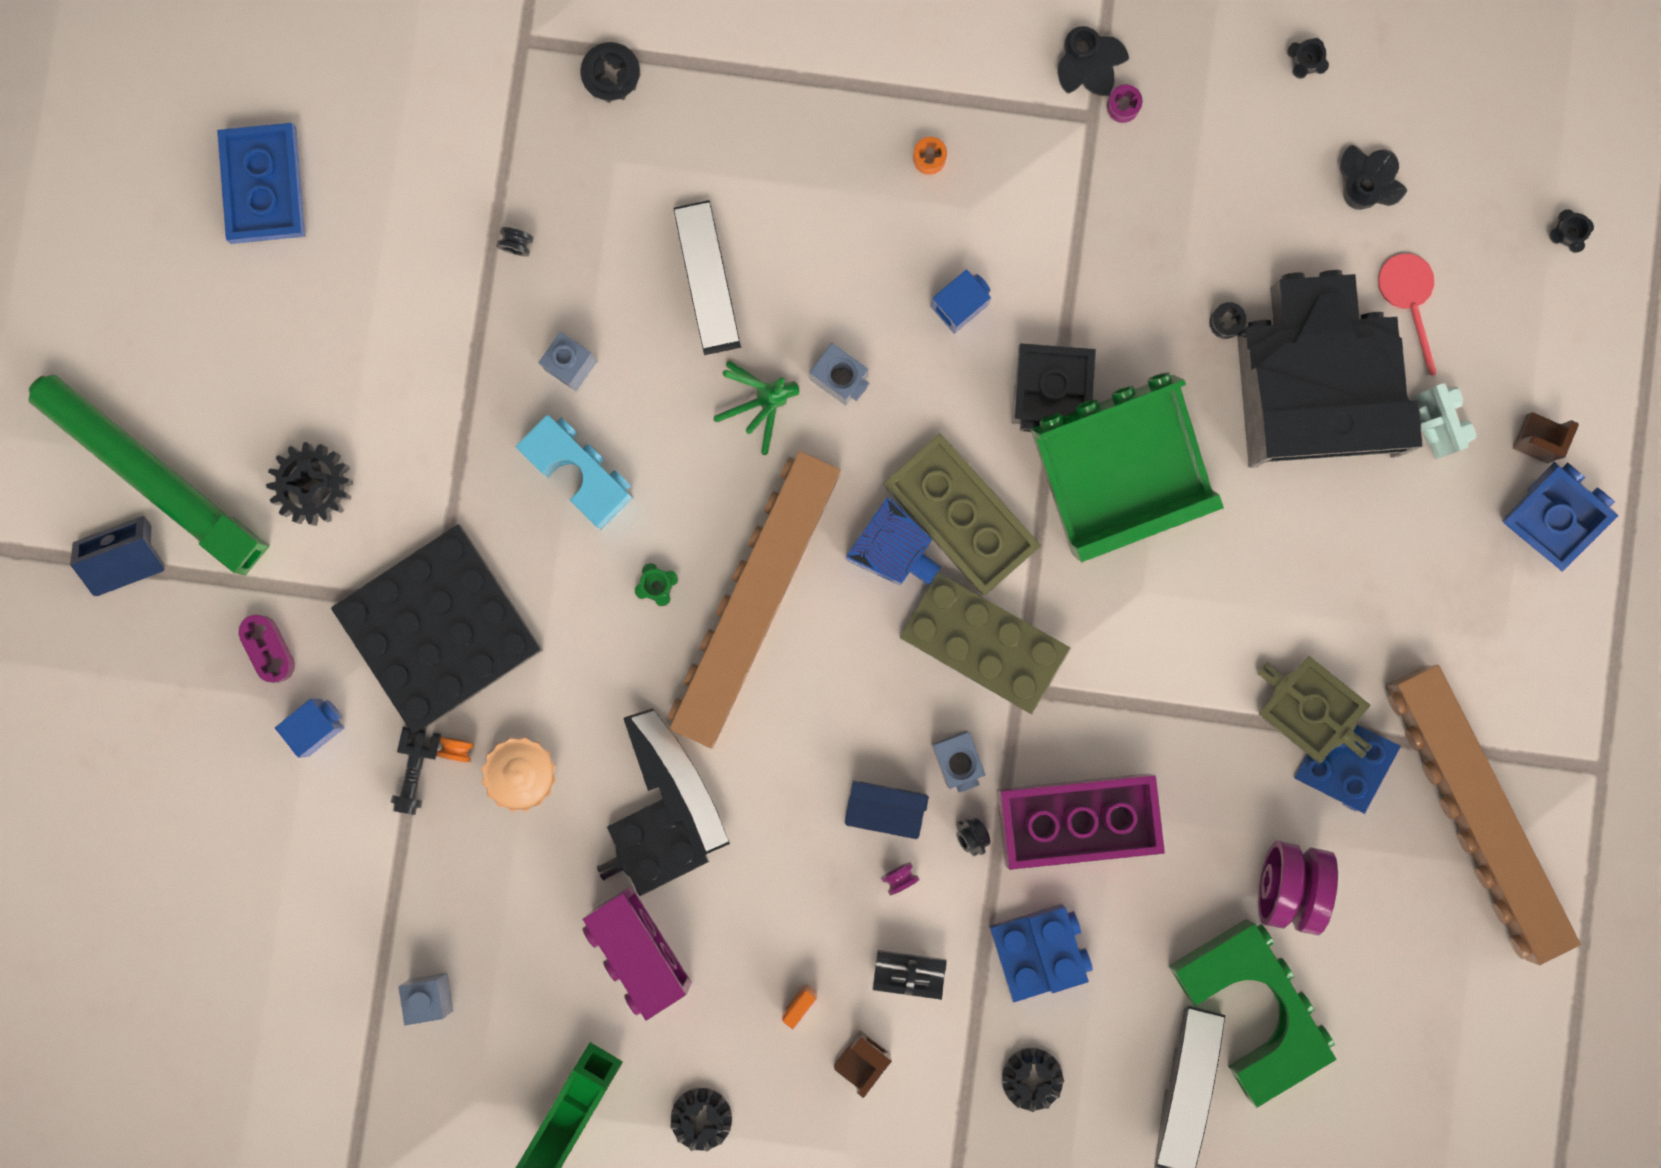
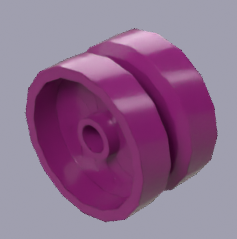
[1258,840,1338,936]

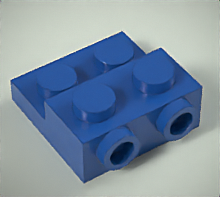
[1502,461,1619,572]
[989,904,1093,1003]

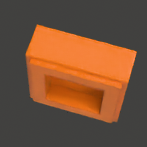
[782,984,817,1030]

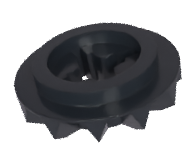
[580,42,641,103]
[1002,1048,1064,1112]
[670,1088,732,1152]

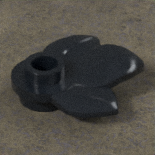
[1057,26,1129,96]
[1339,145,1407,210]

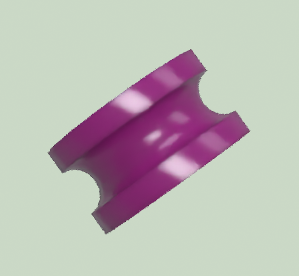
[1106,84,1143,123]
[881,862,920,896]

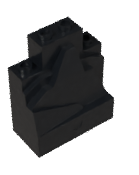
[1237,270,1423,468]

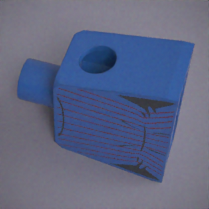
[845,497,941,586]

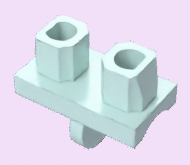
[1412,383,1477,459]

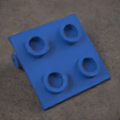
[1295,724,1401,814]

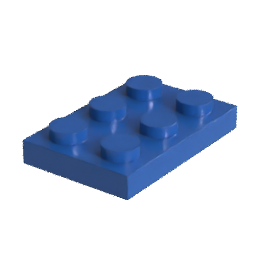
[217,123,305,244]

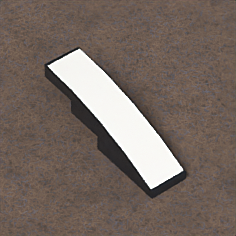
[673,200,741,356]
[623,708,730,858]
[1154,1006,1226,1168]

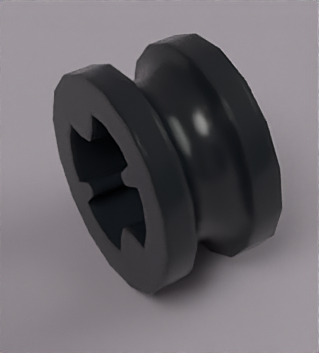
[496,227,534,257]
[1209,302,1246,339]

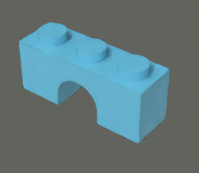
[515,414,633,530]

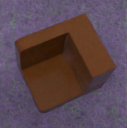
[1512,412,1579,463]
[834,1030,892,1098]

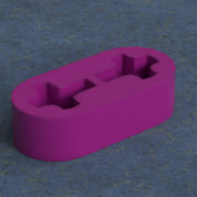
[238,615,295,683]

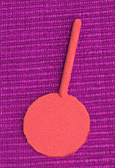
[1378,253,1436,376]

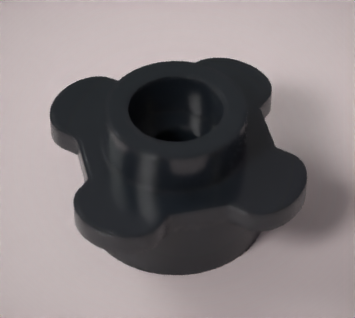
[1287,38,1329,79]
[1549,209,1594,253]
[956,818,991,856]

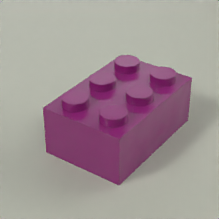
[582,885,692,1021]

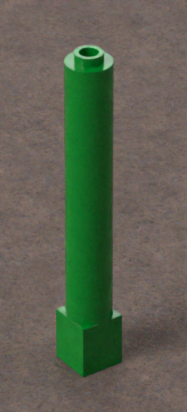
[28,375,270,576]

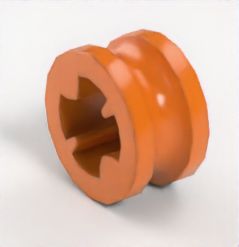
[913,136,947,175]
[436,737,475,762]

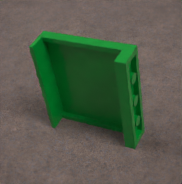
[1030,372,1224,563]

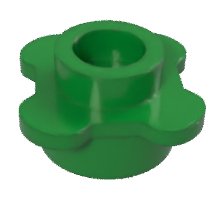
[635,563,678,606]

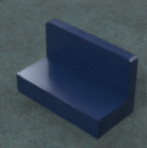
[70,516,164,596]
[845,780,929,839]

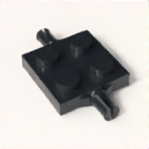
[597,799,710,896]

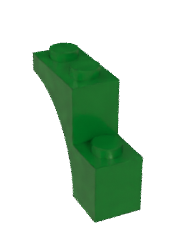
[515,1042,623,1168]

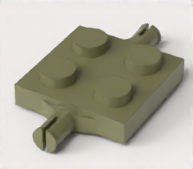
[1257,656,1372,765]

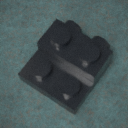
[1012,343,1096,432]

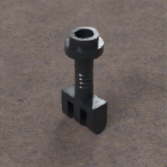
[390,726,441,815]

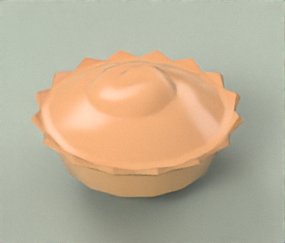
[481,737,556,812]

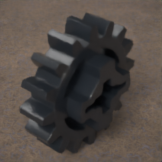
[266,442,353,526]

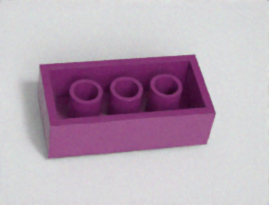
[996,773,1165,870]

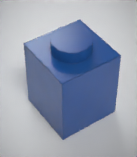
[930,269,992,334]
[275,699,345,758]

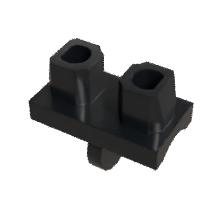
[872,950,947,1000]

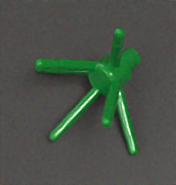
[713,361,799,455]

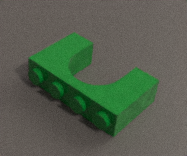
[1169,919,1337,1108]

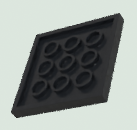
[331,524,543,735]

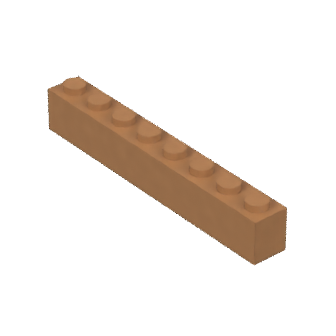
[667,451,841,749]
[1386,665,1581,965]

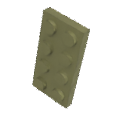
[883,433,1041,597]
[899,572,1071,715]

